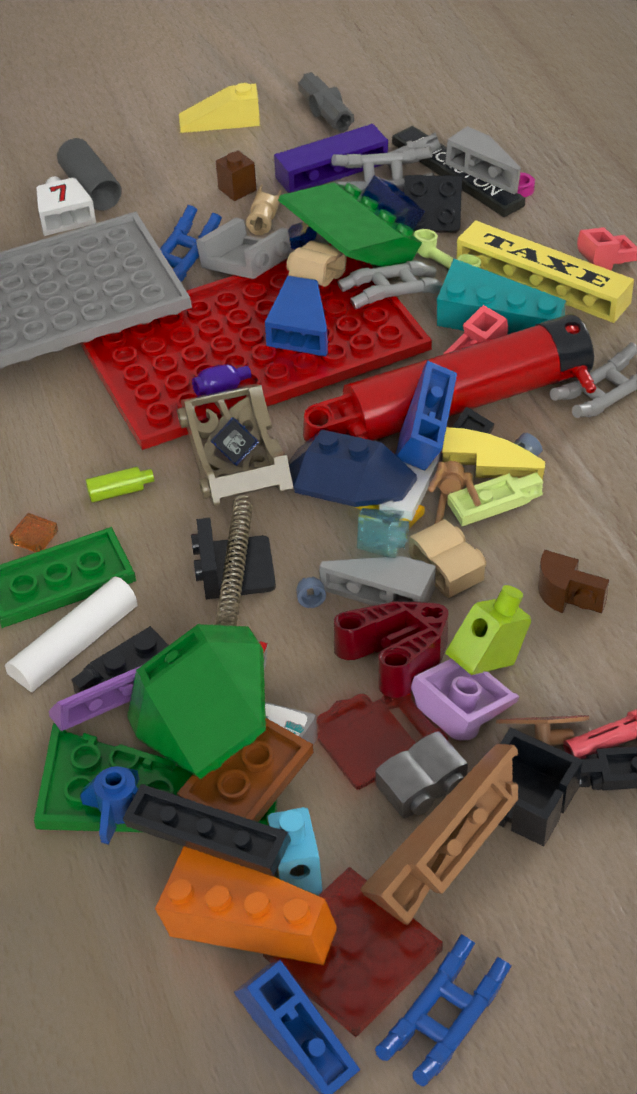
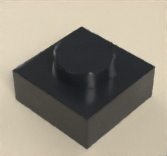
[452,407,494,434]

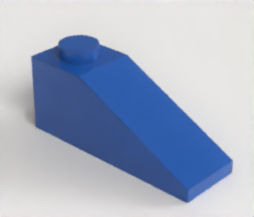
[395,360,457,471]
[234,960,360,1094]

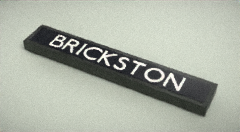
[392,126,525,217]

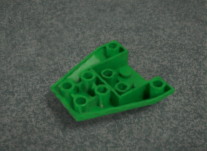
[127,624,266,779]

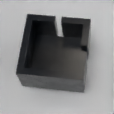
[498,727,583,846]

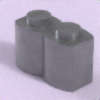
[375,731,468,818]

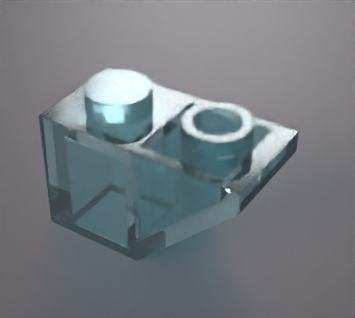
[357,508,409,558]

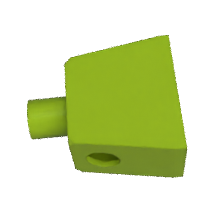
[445,585,531,675]

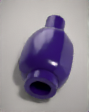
[192,364,251,397]

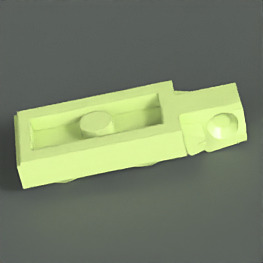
[447,472,543,526]

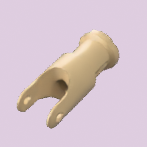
[246,184,282,235]

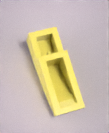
[442,427,545,480]

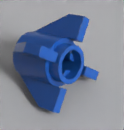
[80,766,139,845]

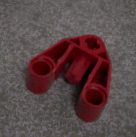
[334,601,449,698]

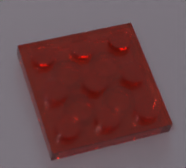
[263,866,443,1037]

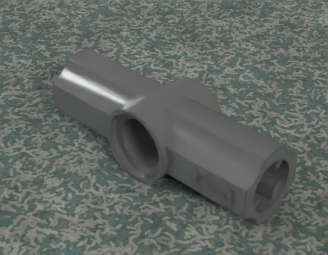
[298,72,354,132]

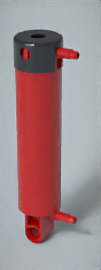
[303,314,596,442]

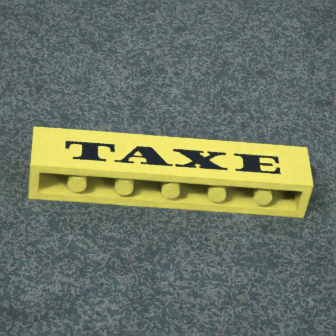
[457,220,634,323]

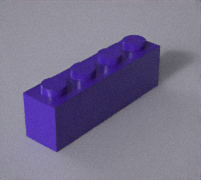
[274,124,388,193]

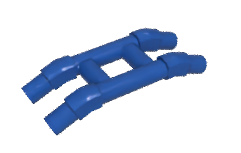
[160,205,222,282]
[375,934,512,1086]

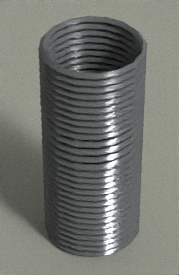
[57,138,122,211]

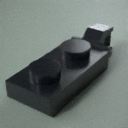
[71,626,169,694]
[579,747,637,791]

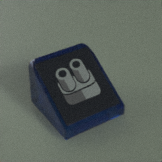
[210,417,259,466]

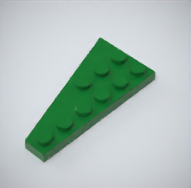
[34,723,277,832]

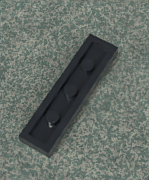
[122,784,291,876]

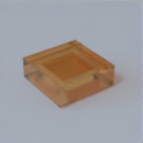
[9,513,58,552]

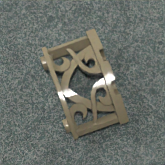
[177,384,293,506]

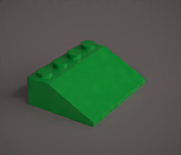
[278,182,422,267]

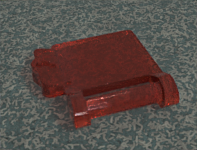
[317,692,448,790]

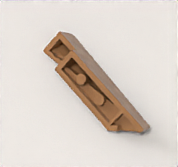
[360,744,518,925]

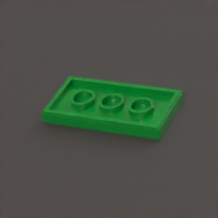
[0,527,136,628]

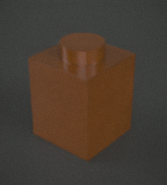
[216,150,257,201]

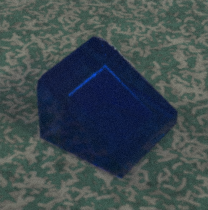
[288,222,317,250]

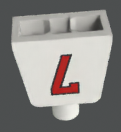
[36,177,96,236]

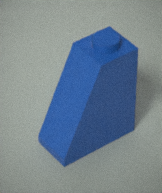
[265,276,328,356]

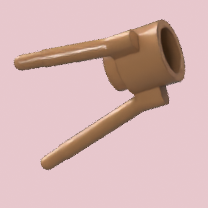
[428,461,481,524]

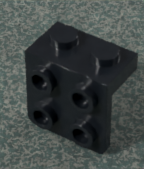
[403,175,462,233]
[191,518,276,600]

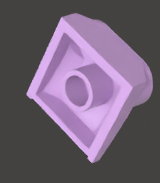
[411,659,519,740]

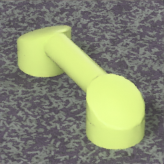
[414,229,481,269]

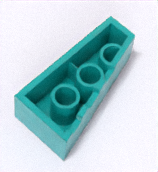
[437,259,566,335]

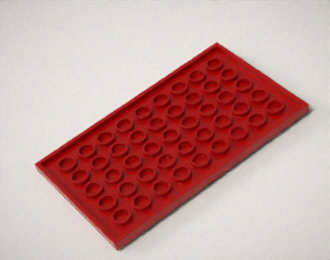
[80,244,432,450]

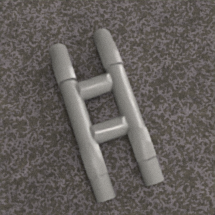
[331,146,434,194]
[337,261,444,310]
[550,342,637,418]

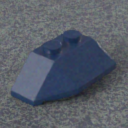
[288,430,417,507]

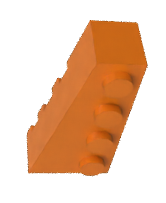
[155,846,337,965]

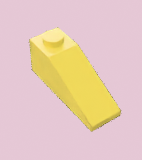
[179,83,260,133]

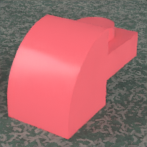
[577,227,637,271]
[443,305,508,354]

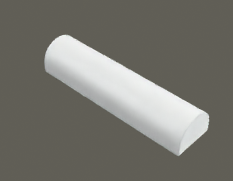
[5,577,138,693]

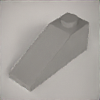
[445,126,521,195]
[319,556,436,606]

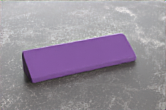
[49,666,141,731]

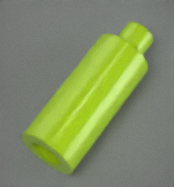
[85,466,154,503]

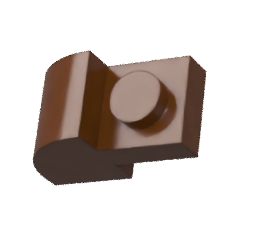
[538,550,610,613]

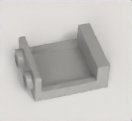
[196,218,292,279]

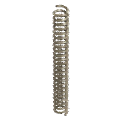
[215,495,253,626]

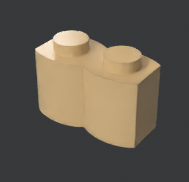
[286,241,347,286]
[409,519,486,598]

